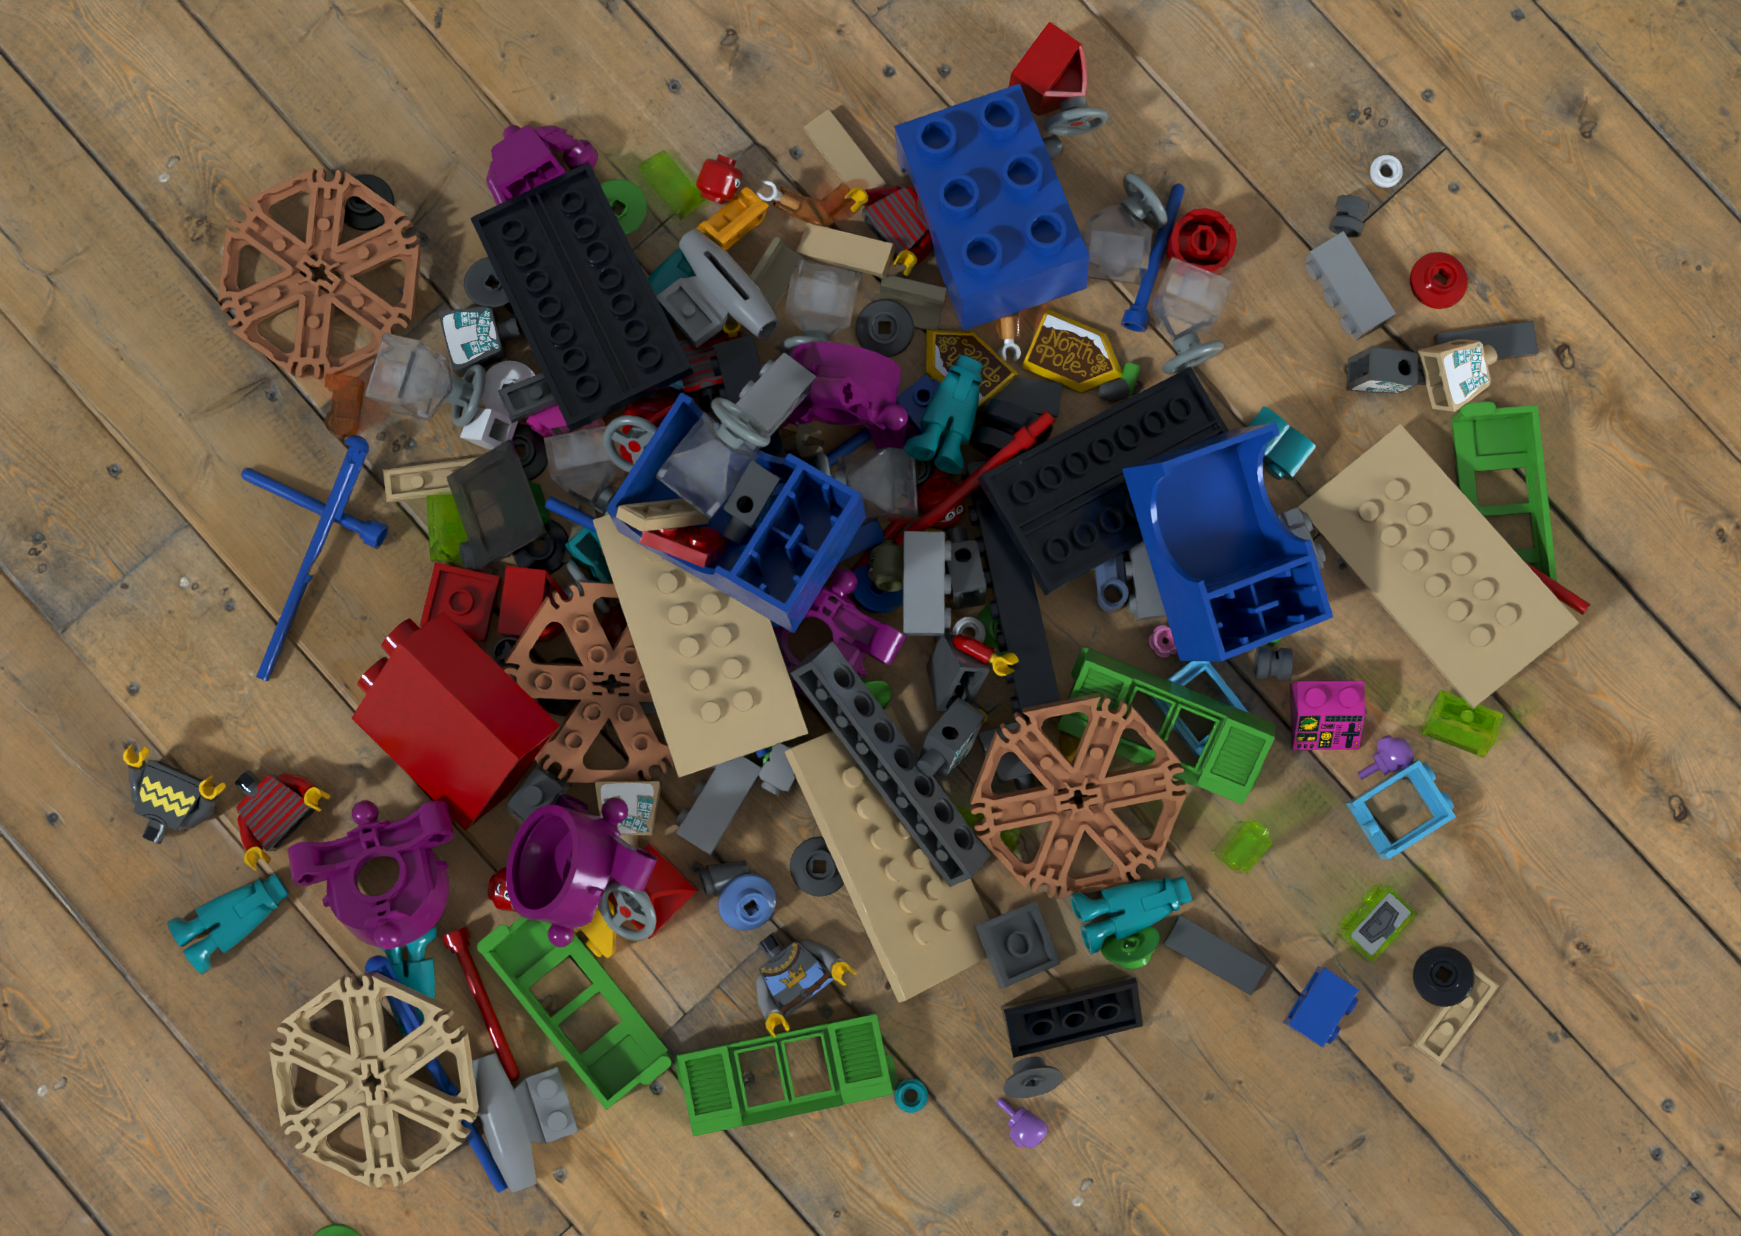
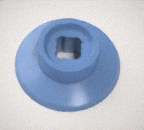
[718,874,776,931]

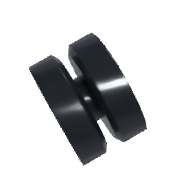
[969,399,1054,460]

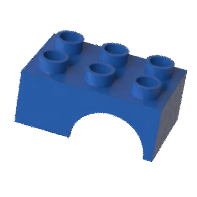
[894,83,1090,331]
[606,392,866,633]
[1122,422,1333,661]

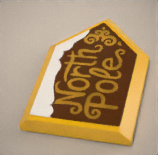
[1021,309,1122,393]
[926,329,1018,411]

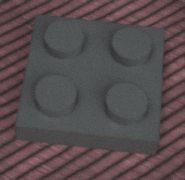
[975,901,1061,989]

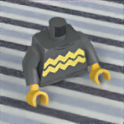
[123,743,226,844]

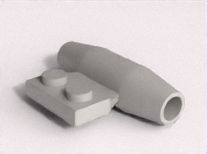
[656,229,779,348]
[472,1053,579,1193]

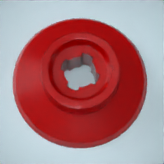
[1410,252,1468,309]

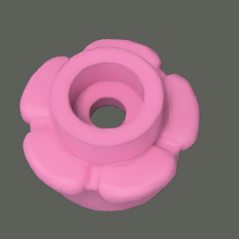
[1149,625,1177,658]

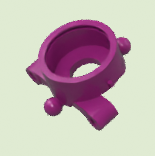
[778,342,917,454]
[773,569,907,700]
[506,794,658,947]
[287,800,454,950]

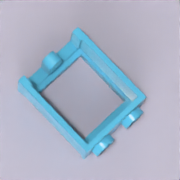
[1147,661,1251,758]
[1345,760,1456,860]

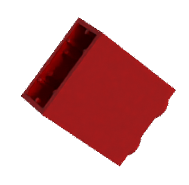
[351,612,560,831]

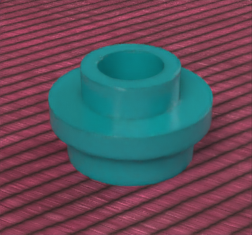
[894,1078,928,1113]

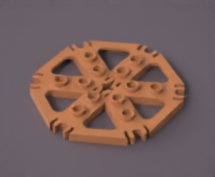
[218,168,422,380]
[502,581,674,783]
[969,693,1187,899]

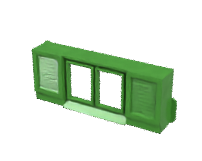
[1451,402,1561,602]
[1056,646,1276,805]
[477,916,673,1110]
[674,1011,898,1137]

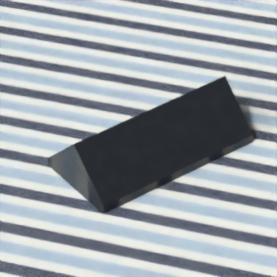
[1001,975,1143,1058]

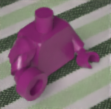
[486,125,598,205]

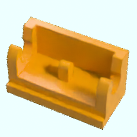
[695,187,769,251]

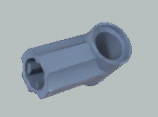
[1095,554,1129,613]

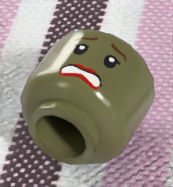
[868,540,903,592]

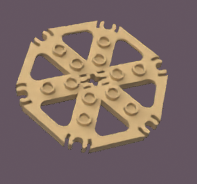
[269,972,479,1188]

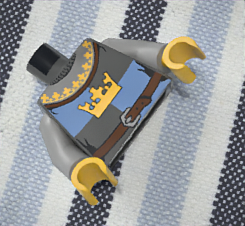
[756,932,856,1038]

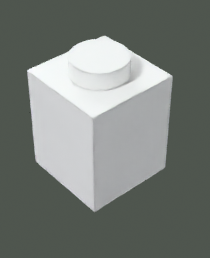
[460,408,518,452]

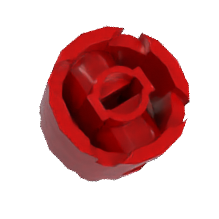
[1166,208,1237,282]

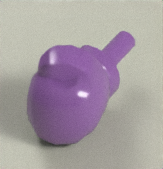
[1358,735,1414,780]
[996,1097,1048,1148]

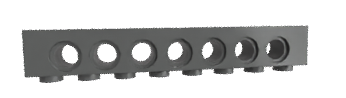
[790,641,991,887]

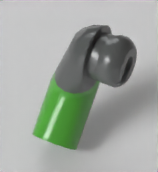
[1099,363,1141,403]

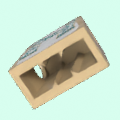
[1418,339,1497,412]
[595,781,662,848]

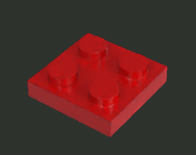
[640,526,730,568]
[420,562,501,642]

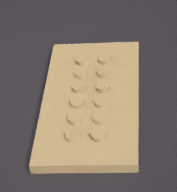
[1298,424,1579,709]
[593,514,809,778]
[785,707,989,1003]

